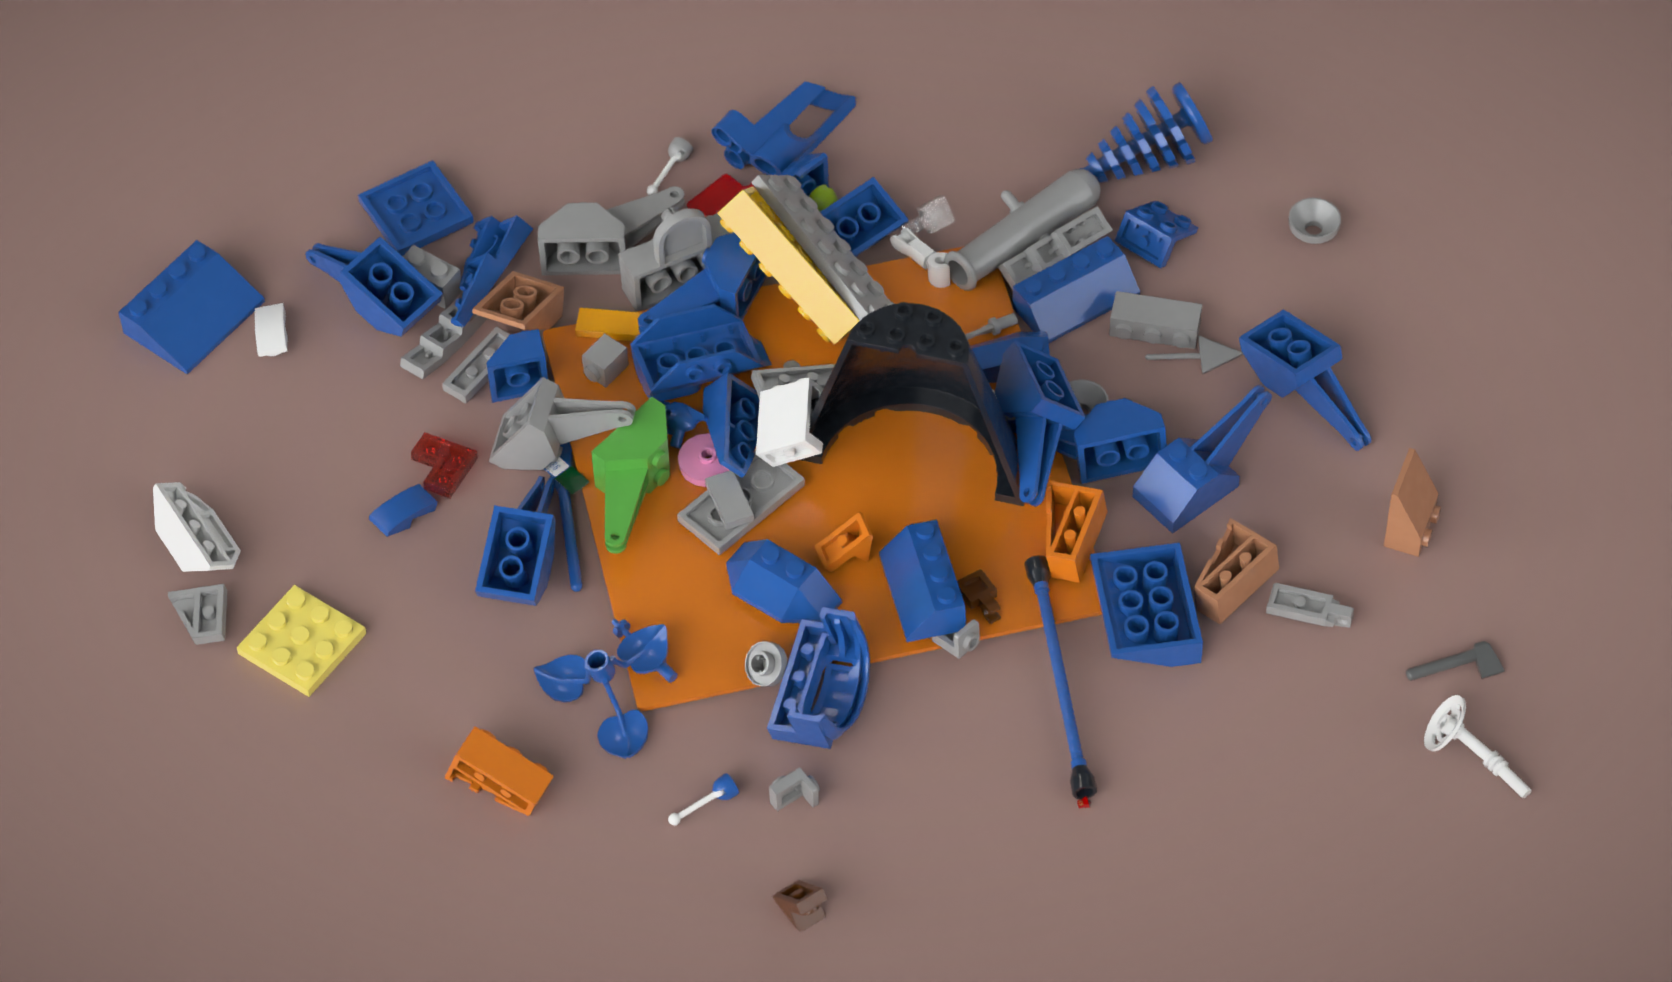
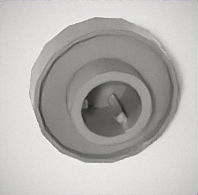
[745,641,788,687]

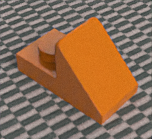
[815,512,873,573]

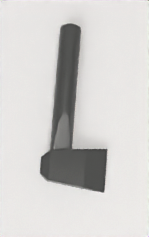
[1406,641,1505,681]

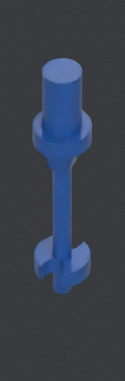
[611,619,678,683]

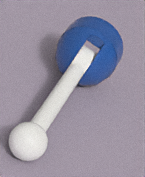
[668,773,739,825]

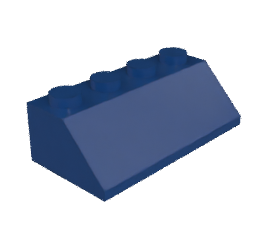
[1012,236,1140,343]
[879,519,966,642]

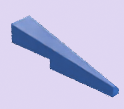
[451,215,533,327]

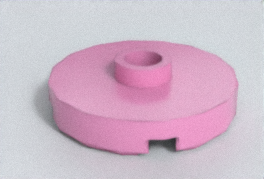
[678,433,730,487]

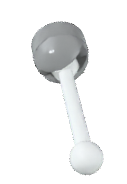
[647,137,693,195]

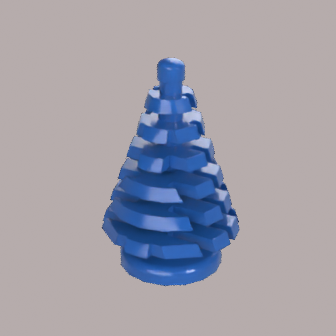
[1079,82,1213,183]

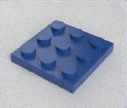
[358,160,474,256]

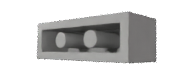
[1109,291,1202,349]

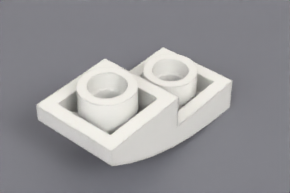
[255,303,288,357]

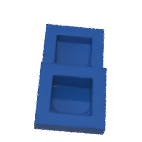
[369,484,437,537]

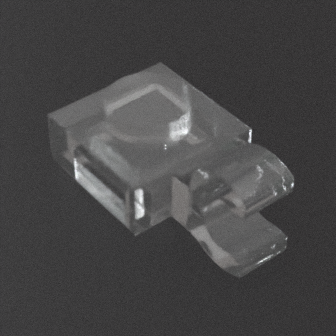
[902,195,956,234]

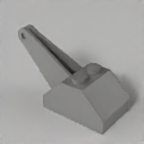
[538,186,685,275]
[489,377,636,470]

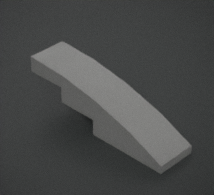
[998,206,1112,290]
[400,303,487,379]

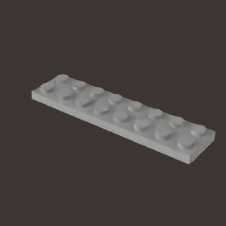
[751,175,894,320]

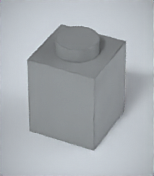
[582,334,629,387]

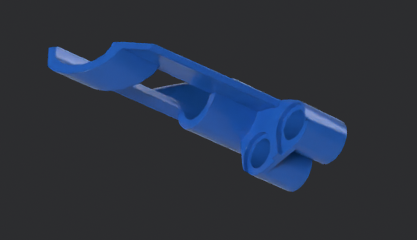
[711,81,856,175]

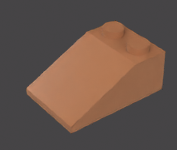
[472,271,564,330]
[1384,448,1441,557]

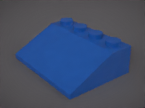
[118,240,265,374]
[1090,543,1203,667]

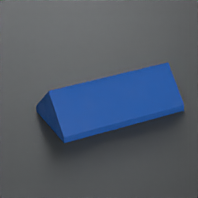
[820,177,909,257]

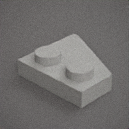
[168,584,228,645]

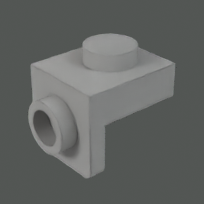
[932,619,980,659]
[769,768,820,811]

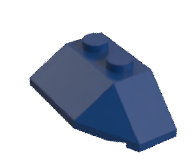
[726,539,842,623]

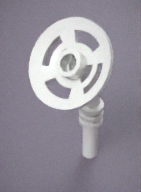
[1424,695,1532,799]

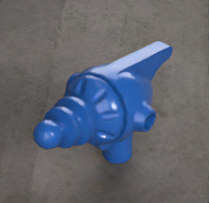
[659,401,708,449]

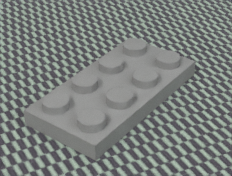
[677,451,805,556]

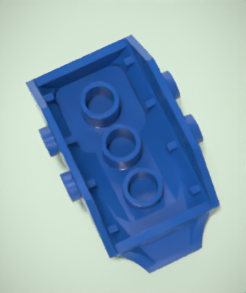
[630,304,772,401]

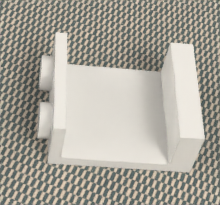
[756,378,823,467]

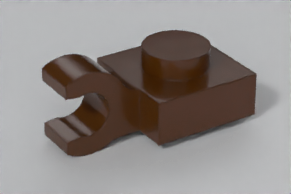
[957,569,1001,624]

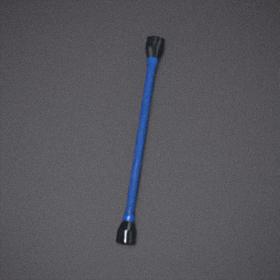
[1024,555,1097,799]

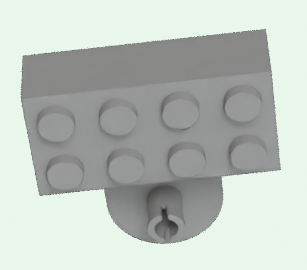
[619,207,729,312]

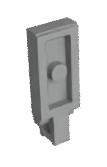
[1266,583,1354,628]

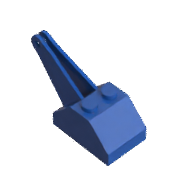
[638,232,767,334]
[305,237,443,337]
[1239,309,1372,451]
[995,341,1086,506]
[1132,385,1272,534]
[1008,398,1167,484]
[475,476,556,606]

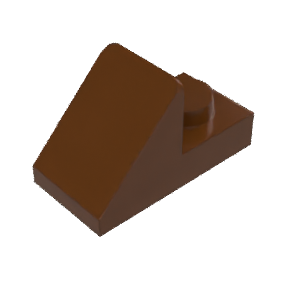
[773,880,828,932]

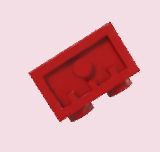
[687,174,761,217]

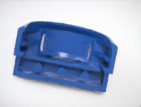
[767,607,870,749]

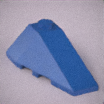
[971,331,1050,383]
[703,372,760,478]

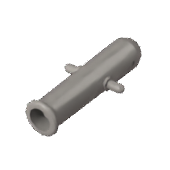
[944,169,1101,291]

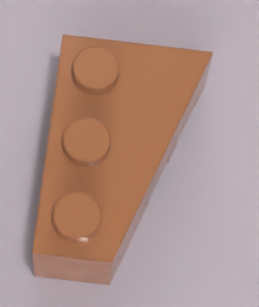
[1194,518,1279,624]

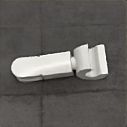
[890,227,950,288]

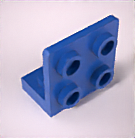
[1114,201,1198,268]

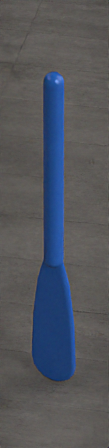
[550,442,582,592]

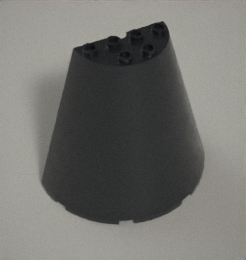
[800,302,1025,506]

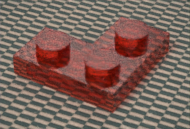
[411,432,478,499]

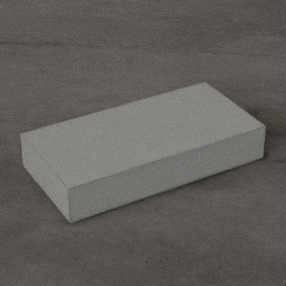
[705,471,754,530]

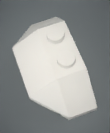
[153,482,241,572]

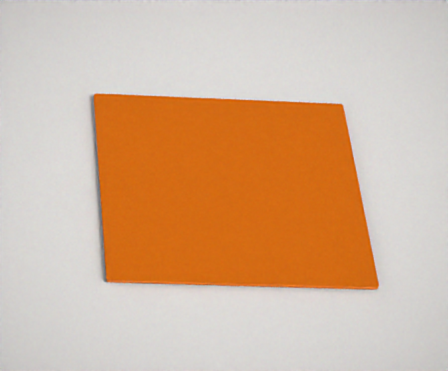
[543,246,1102,711]

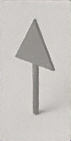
[1145,335,1243,375]

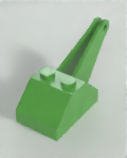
[591,397,670,554]

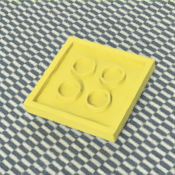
[237,585,366,697]

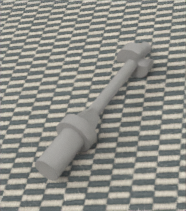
[965,313,1018,340]

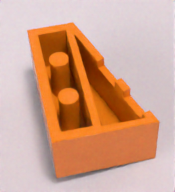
[1046,480,1108,583]
[444,726,554,816]

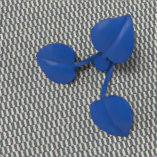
[534,624,668,759]

